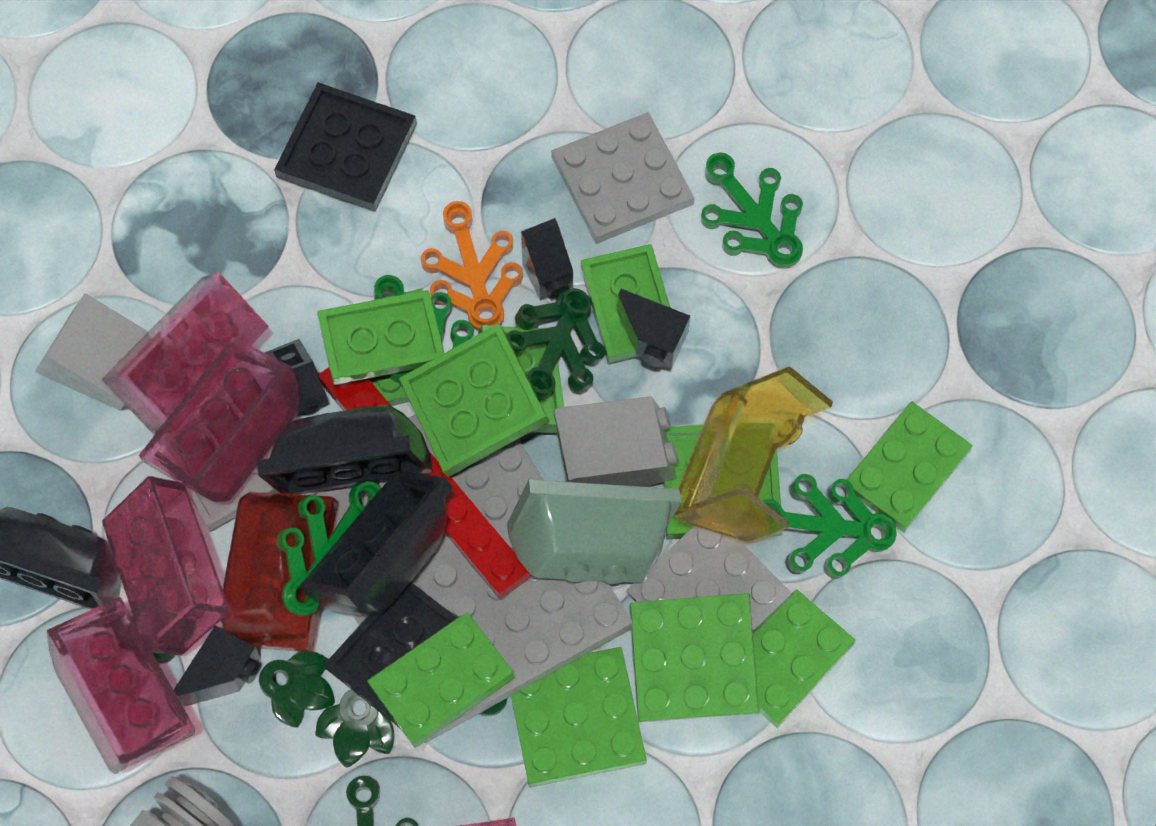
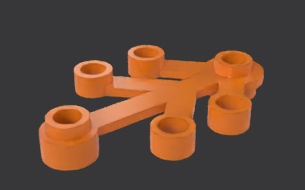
[421,201,523,331]

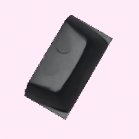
[257,405,432,497]
[300,471,453,615]
[0,507,122,617]

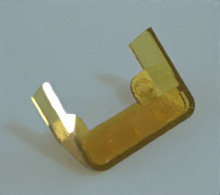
[674,366,833,541]

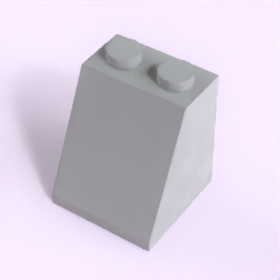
[35,293,164,411]
[554,396,679,487]

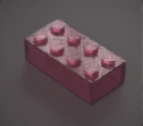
[101,271,269,434]
[102,476,231,656]

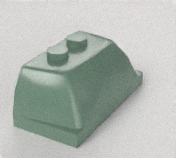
[507,479,682,584]

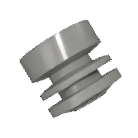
[130,776,235,826]

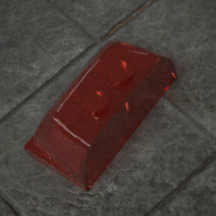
[219,491,338,653]

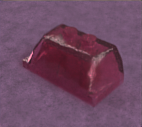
[138,337,299,502]
[47,597,196,775]

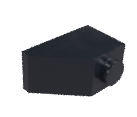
[521,218,573,301]
[617,289,691,369]
[265,339,328,415]
[172,625,261,707]

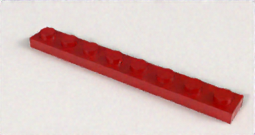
[318,367,531,600]

